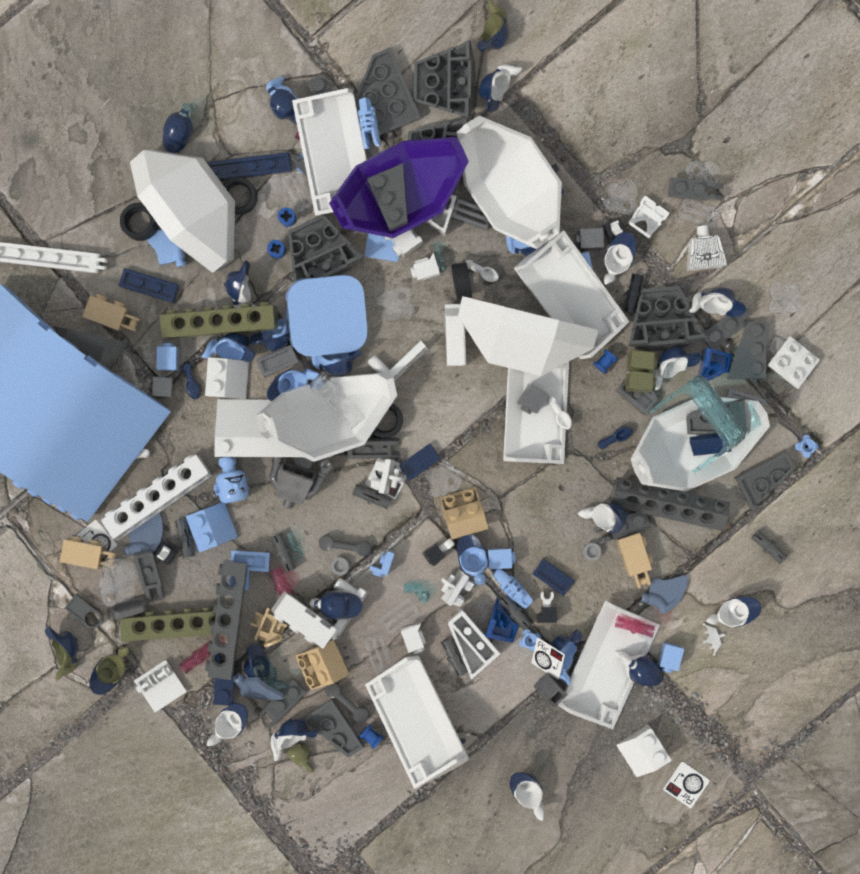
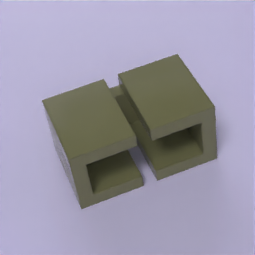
[625,350,657,394]

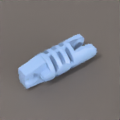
[358,97,381,149]
[493,569,533,609]

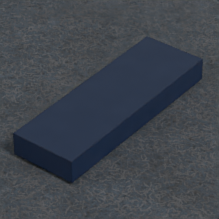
[119,268,180,303]

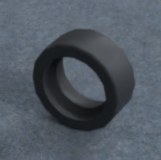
[223,177,258,215]
[120,203,158,241]
[451,262,472,300]
[372,403,403,438]

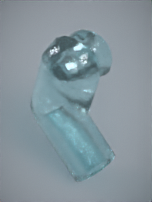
[404,583,430,603]

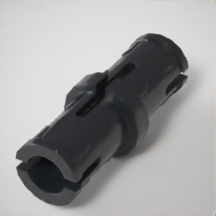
[624,273,644,314]

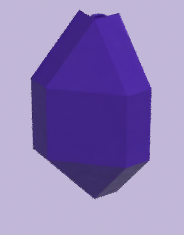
[329,137,469,238]

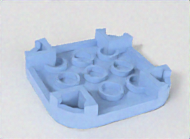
[285,274,367,356]

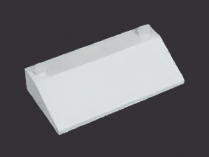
[292,88,367,216]
[514,230,630,359]
[503,362,569,464]
[215,399,332,457]
[558,601,660,729]
[365,656,470,789]

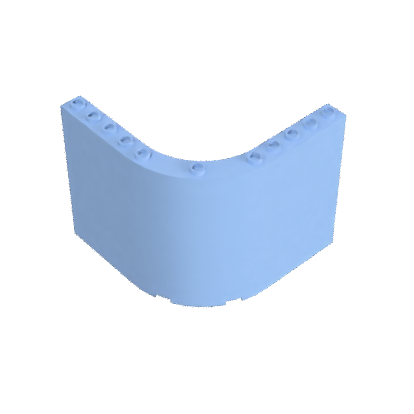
[0,283,171,522]

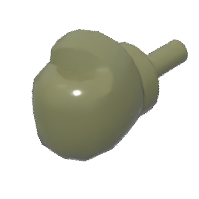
[287,743,314,773]

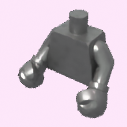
[270,457,334,509]

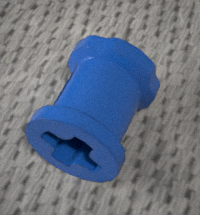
[278,207,296,227]
[267,240,286,259]
[593,349,618,374]
[358,724,384,749]

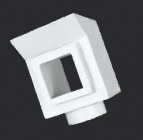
[410,253,440,282]
[401,622,426,654]

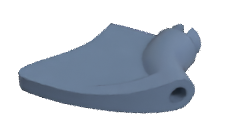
[125,513,164,556]
[641,575,688,614]
[234,673,284,700]

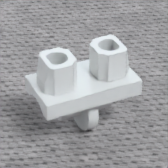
[370,459,404,494]
[440,569,474,607]

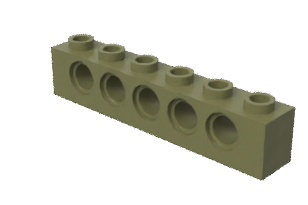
[159,302,278,339]
[120,606,231,642]

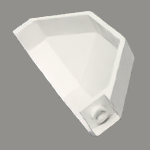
[457,116,562,249]
[130,149,235,273]
[458,296,598,376]
[256,373,397,462]
[631,395,770,492]

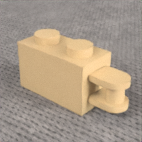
[82,294,141,332]
[616,532,653,589]
[60,536,118,569]

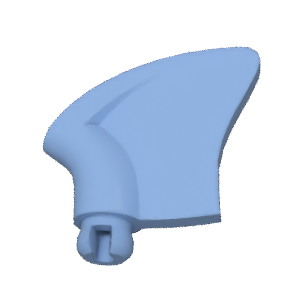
[147,230,186,268]

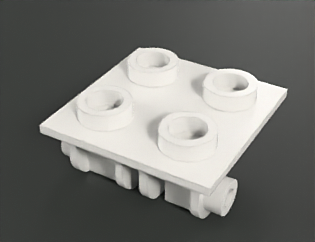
[768,336,820,389]
[134,660,187,712]

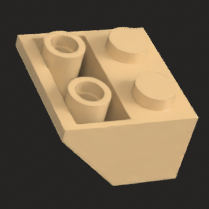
[439,487,488,539]
[295,640,349,690]

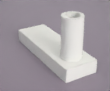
[368,341,428,382]
[331,578,369,640]

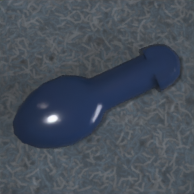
[182,363,201,399]
[598,426,632,449]

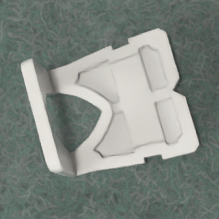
[628,196,669,238]

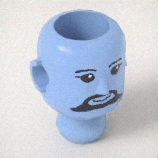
[214,457,250,503]

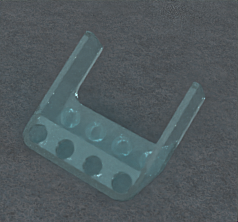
[649,376,745,474]

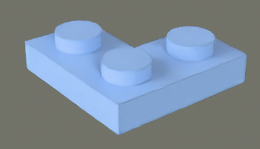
[229,550,270,590]

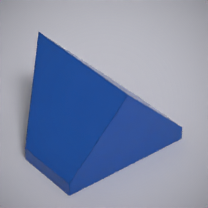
[696,348,732,387]
[485,598,519,643]

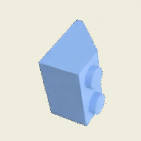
[186,503,238,552]

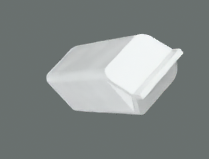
[445,304,466,366]

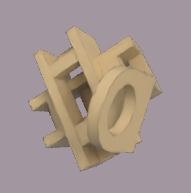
[250,607,287,647]

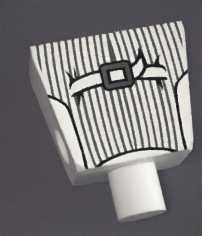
[687,225,727,271]

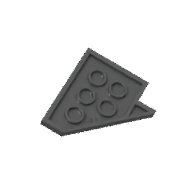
[355,47,421,141]

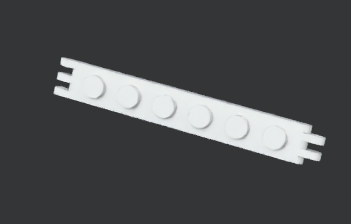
[0,242,108,273]

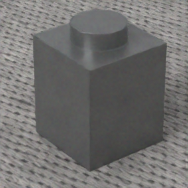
[575,228,604,250]
[517,383,549,415]
[533,673,568,708]

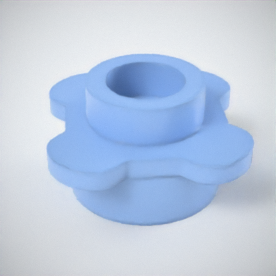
[795,435,818,458]
[519,629,541,651]

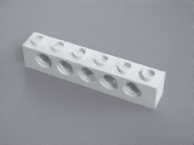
[101,455,213,541]

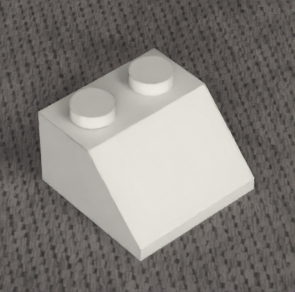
[205,357,249,399]
[616,724,672,777]

